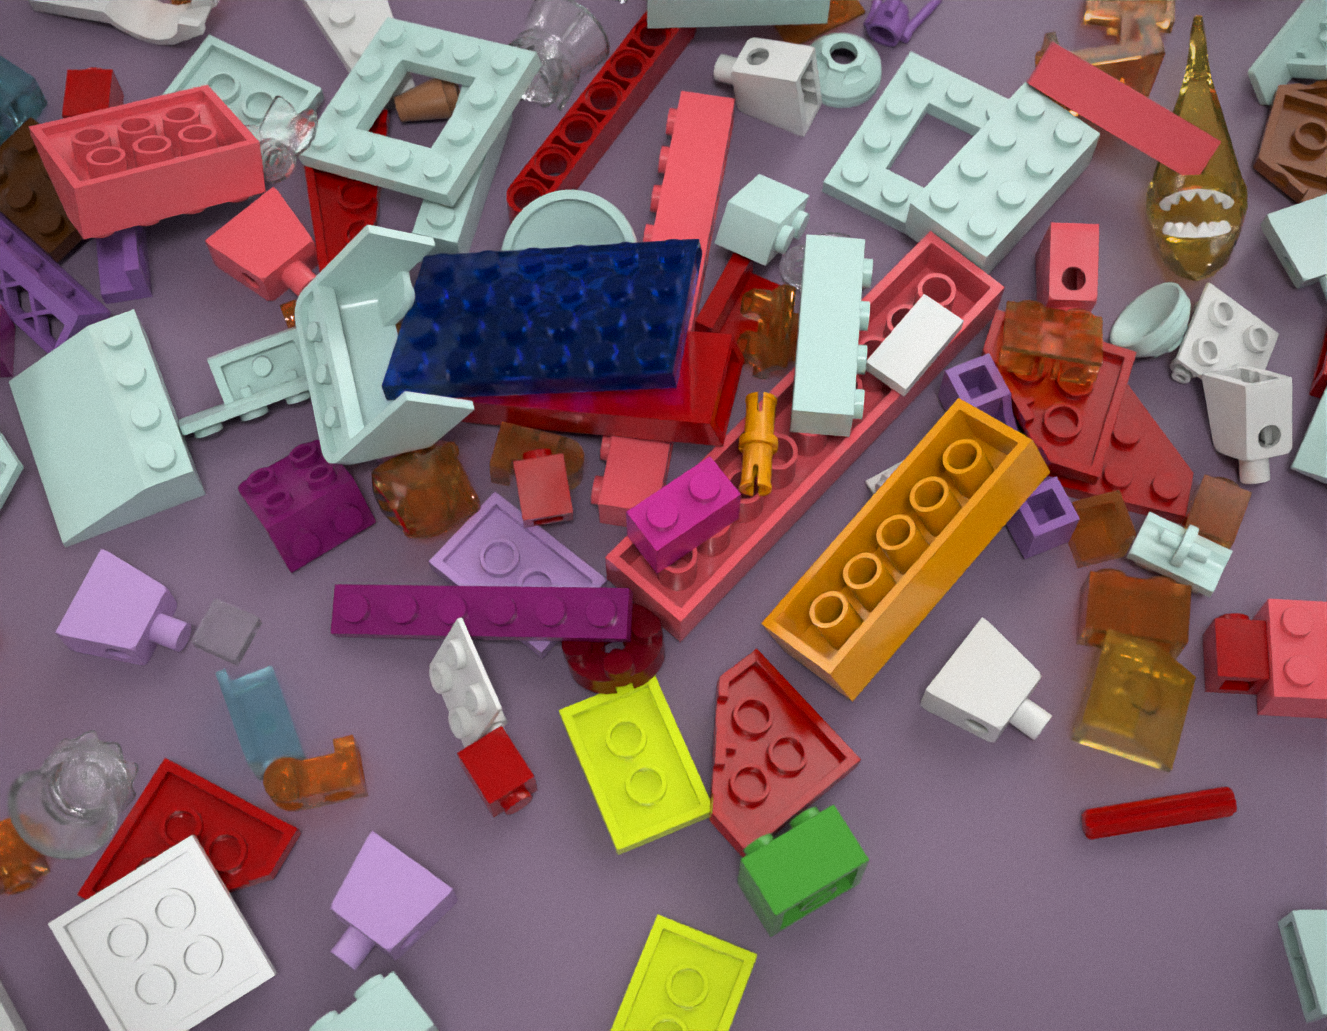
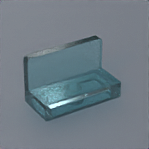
[215,665,308,781]

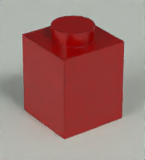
[62,67,124,118]
[513,448,573,528]
[1202,613,1270,695]
[457,725,538,818]

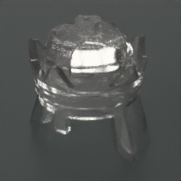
[507,0,610,111]
[8,730,139,859]

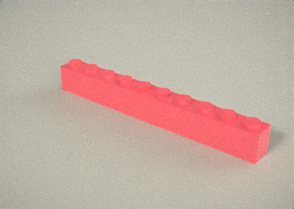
[591,91,735,527]

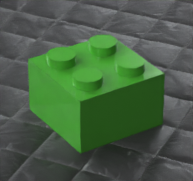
[737,804,869,938]

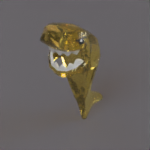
[1146,15,1248,282]

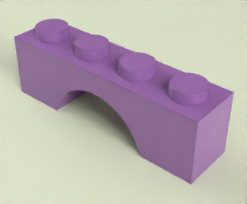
[938,353,1080,559]

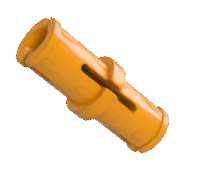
[738,392,778,496]

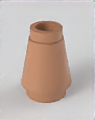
[394,78,460,123]

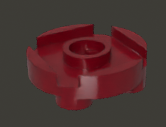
[562,603,665,694]

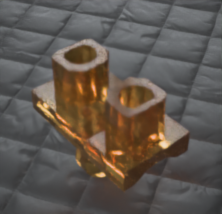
[737,284,799,380]

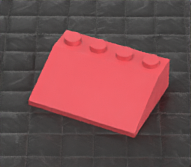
[29,85,266,240]

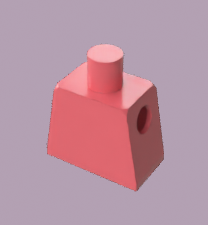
[205,187,318,301]
[1035,222,1099,335]

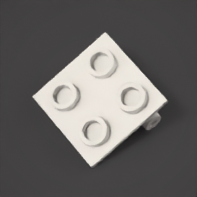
[1170,282,1279,383]
[429,618,508,748]

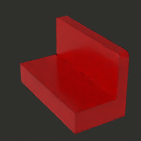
[695,252,784,365]

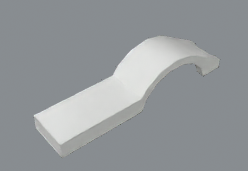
[27,0,219,45]

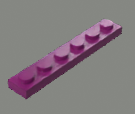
[330,584,633,642]

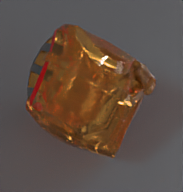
[371,440,481,539]

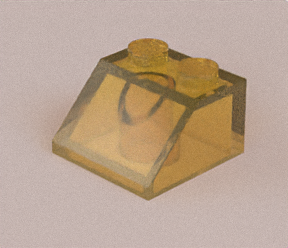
[1070,629,1196,773]

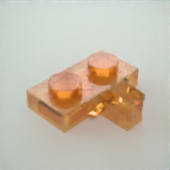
[1083,0,1176,61]

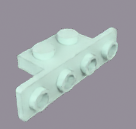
[1248,0,1327,105]
[179,326,311,438]

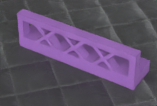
[0,213,111,353]
[96,226,152,304]

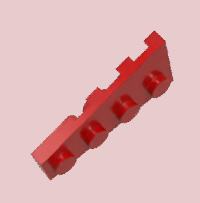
[298,109,390,272]

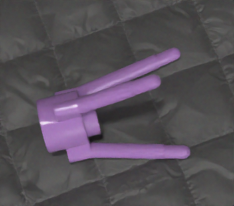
[864,0,942,47]

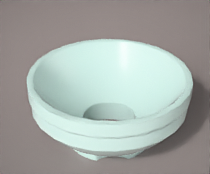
[810,33,882,108]
[1110,282,1191,358]

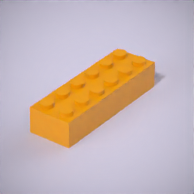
[761,398,1050,702]

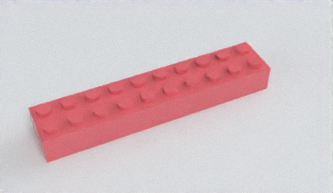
[605,231,1005,642]

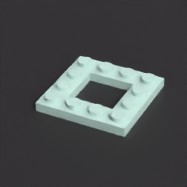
[296,17,542,207]
[822,52,1009,235]

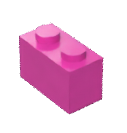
[626,456,741,574]

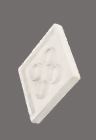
[48,835,277,1031]

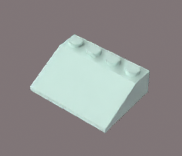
[9,309,206,547]

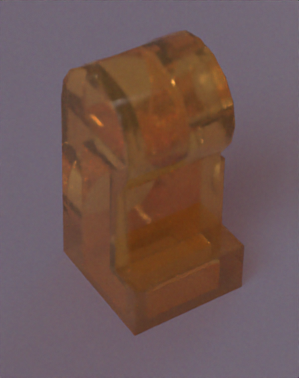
[489,422,584,490]
[263,735,368,812]

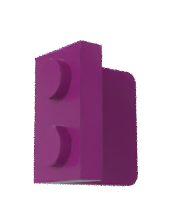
[237,440,376,573]

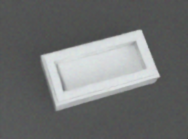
[866,294,964,397]

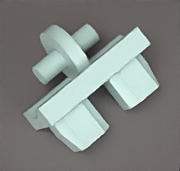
[1126,511,1233,598]

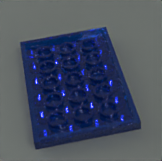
[381,239,702,401]

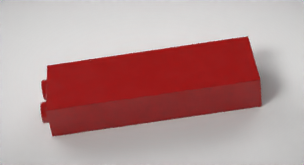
[435,314,745,446]

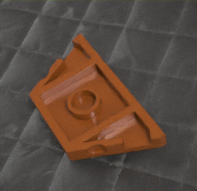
[1253,80,1327,204]

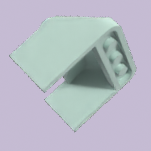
[295,224,474,465]

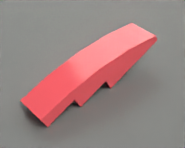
[1027,41,1221,182]

